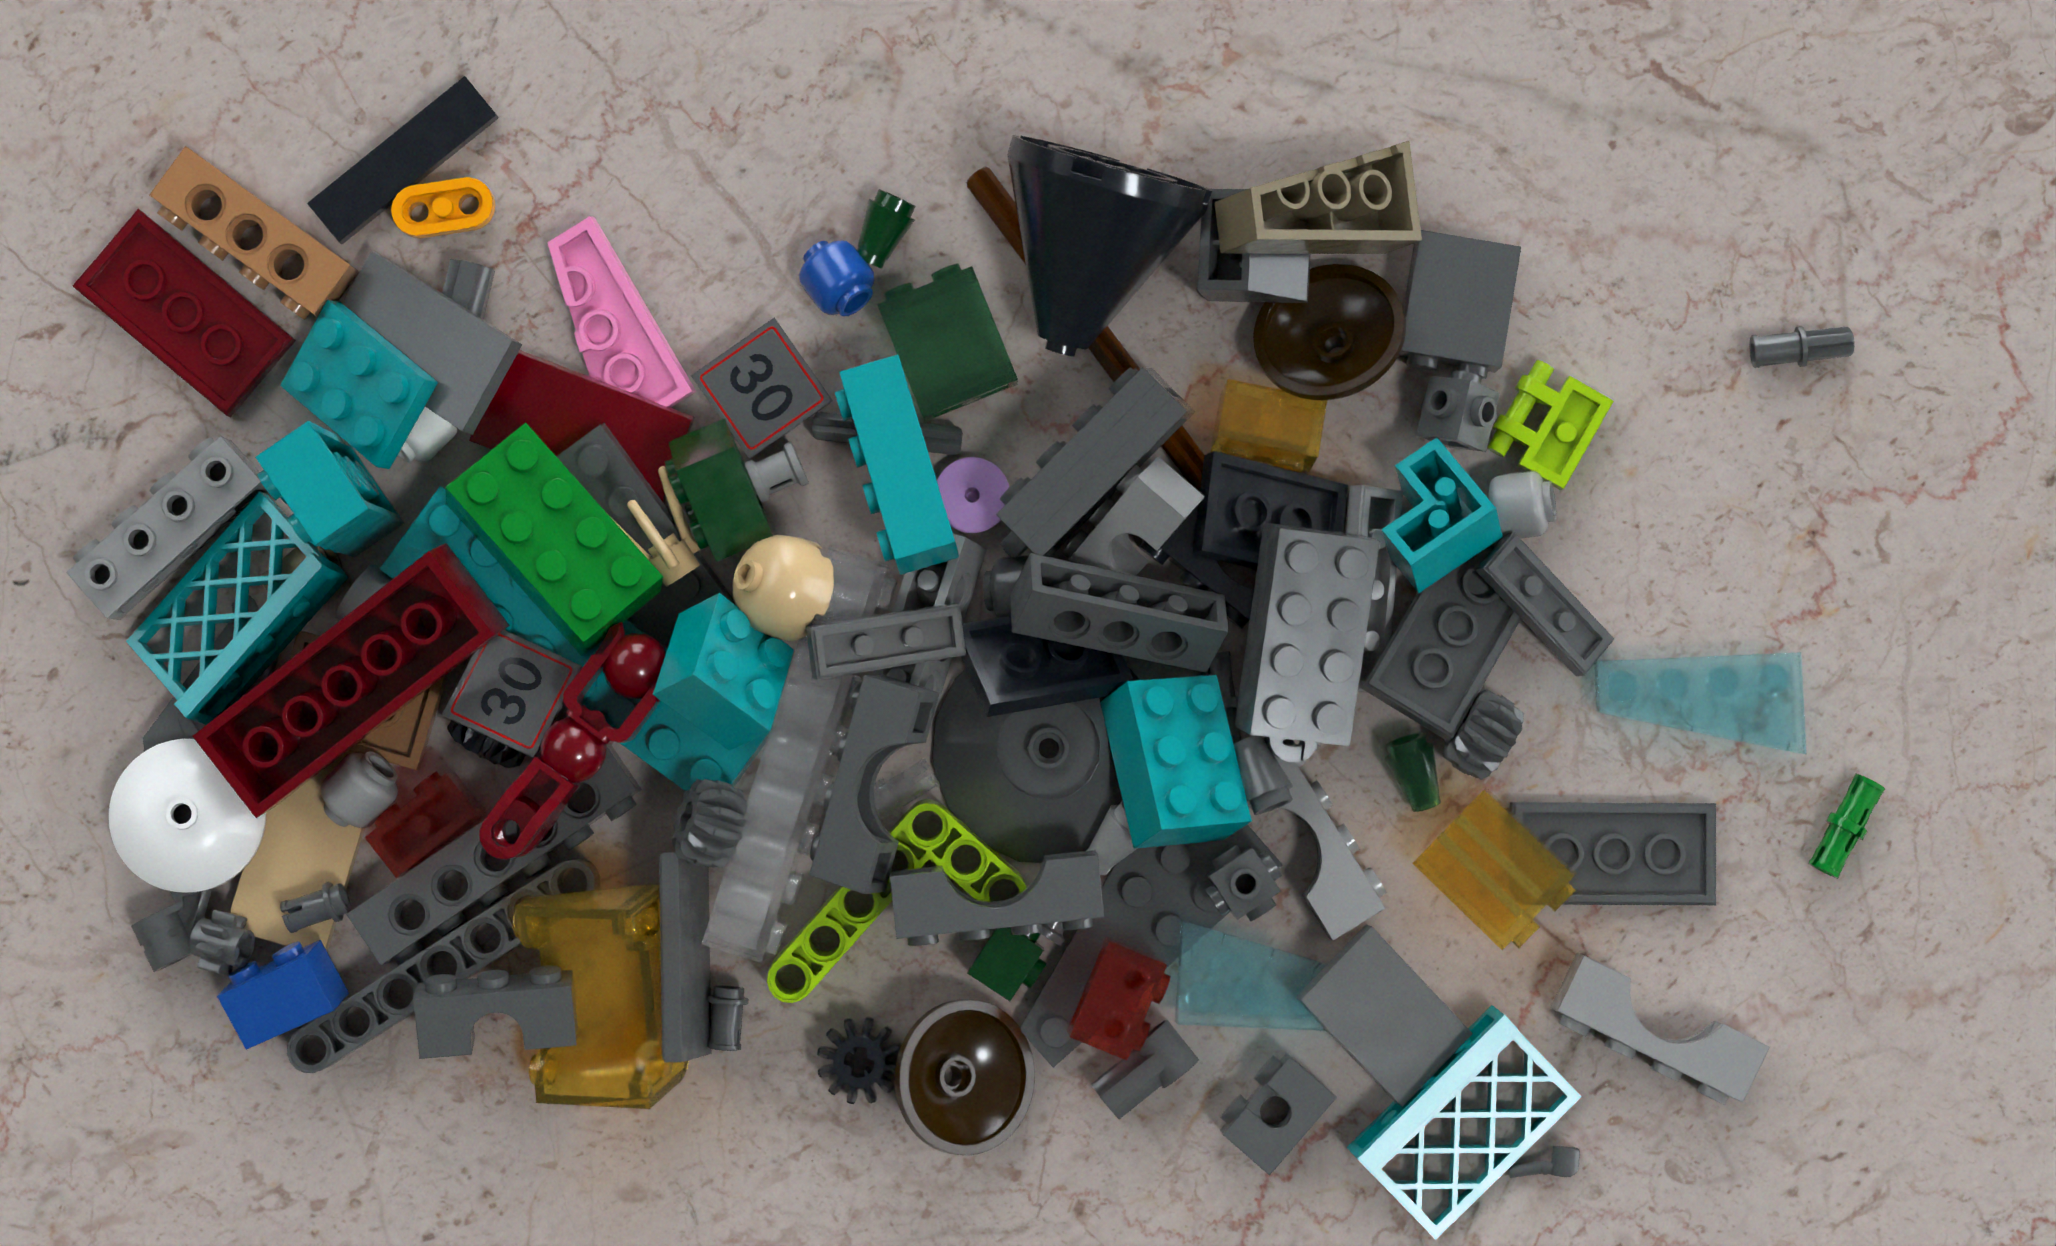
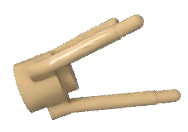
[612,466,700,587]

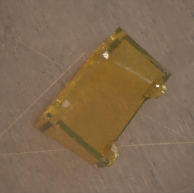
[513,884,689,1109]

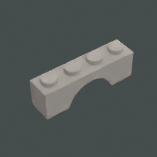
[1248,739,1387,941]
[1550,953,1770,1105]

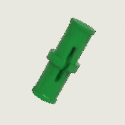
[1808,773,1885,879]

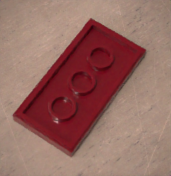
[73,209,296,418]
[469,350,695,503]

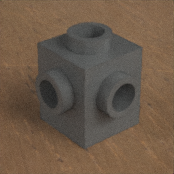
[1417,371,1500,452]
[1205,844,1282,922]

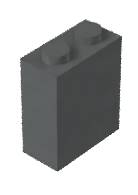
[1398,230,1521,379]

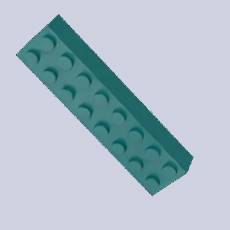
[380,486,777,791]

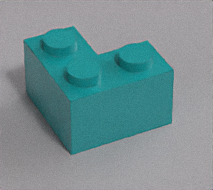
[1381,437,1503,593]

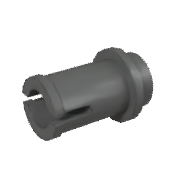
[280,882,351,933]
[708,985,749,1051]

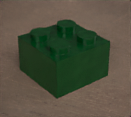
[664,418,773,562]

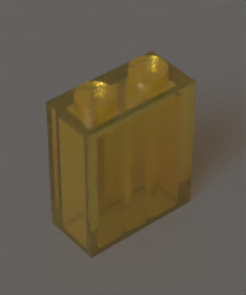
[1413,789,1577,950]

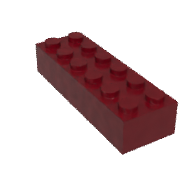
[192,543,510,818]

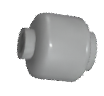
[1486,471,1557,539]
[321,751,398,828]

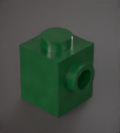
[967,927,1047,1002]

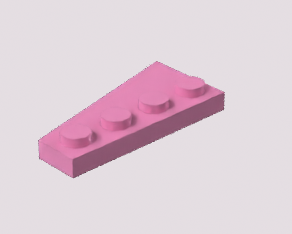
[547,216,696,408]

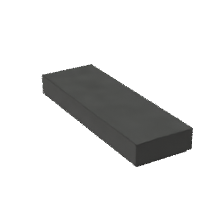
[1475,532,1614,676]
[806,603,966,680]

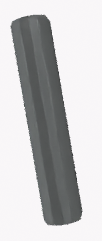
[812,412,963,455]

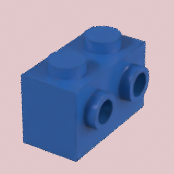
[217,940,349,1050]

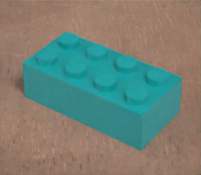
[256,421,404,557]

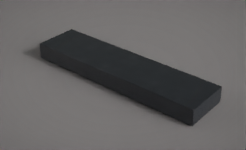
[307,76,499,244]

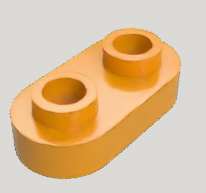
[391,177,495,238]

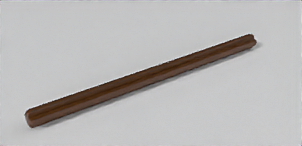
[966,167,1257,573]

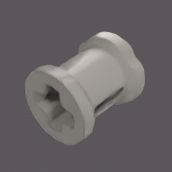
[745,442,809,503]

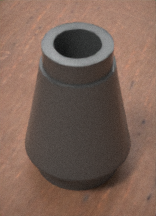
[1234,735,1293,815]

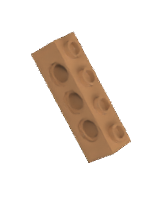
[149,146,359,320]

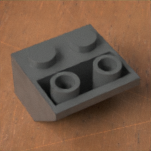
[1197,189,1311,303]

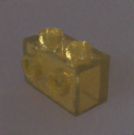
[1210,379,1328,473]

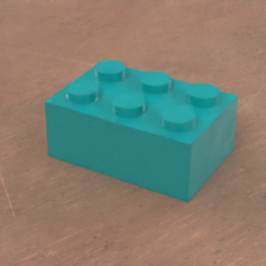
[1100,675,1252,849]

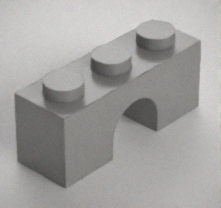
[1062,456,1204,576]

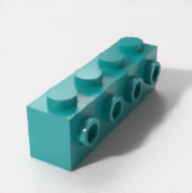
[835,354,959,575]

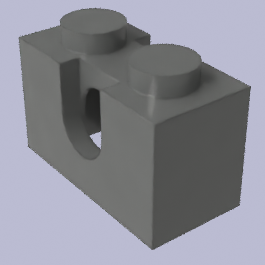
[1220,1053,1337,1176]

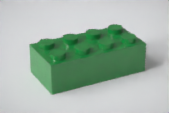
[445,423,663,656]

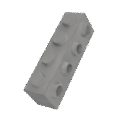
[66,436,266,620]

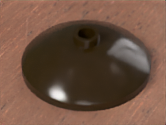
[1253,264,1406,400]
[895,999,1035,1156]

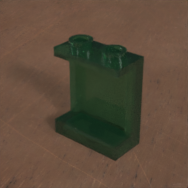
[877,264,1018,423]

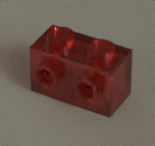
[364,771,487,878]
[1067,936,1171,1061]

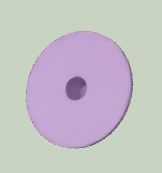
[937,457,1009,533]

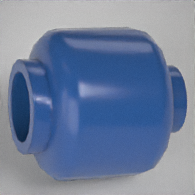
[799,240,874,317]

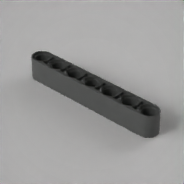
[287,859,600,1073]

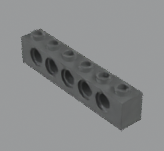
[346,744,642,966]

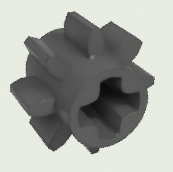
[189,910,255,976]

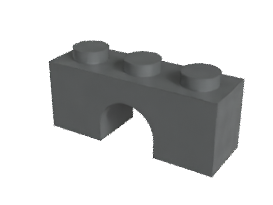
[413,965,578,1059]

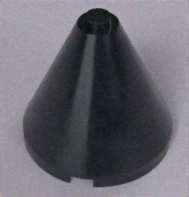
[1007,135,1212,357]

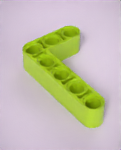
[767,799,1026,1003]

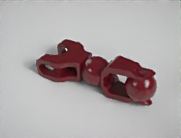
[479,622,666,859]

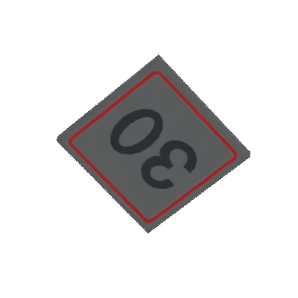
[691,317,833,459]
[442,630,582,758]

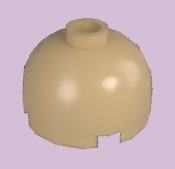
[733,535,834,642]

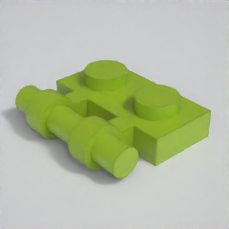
[1487,360,1614,490]

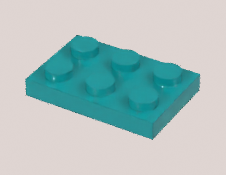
[280,299,438,469]

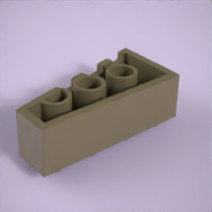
[1215,141,1422,254]

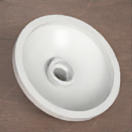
[109,739,266,893]

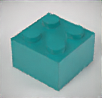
[653,593,794,751]

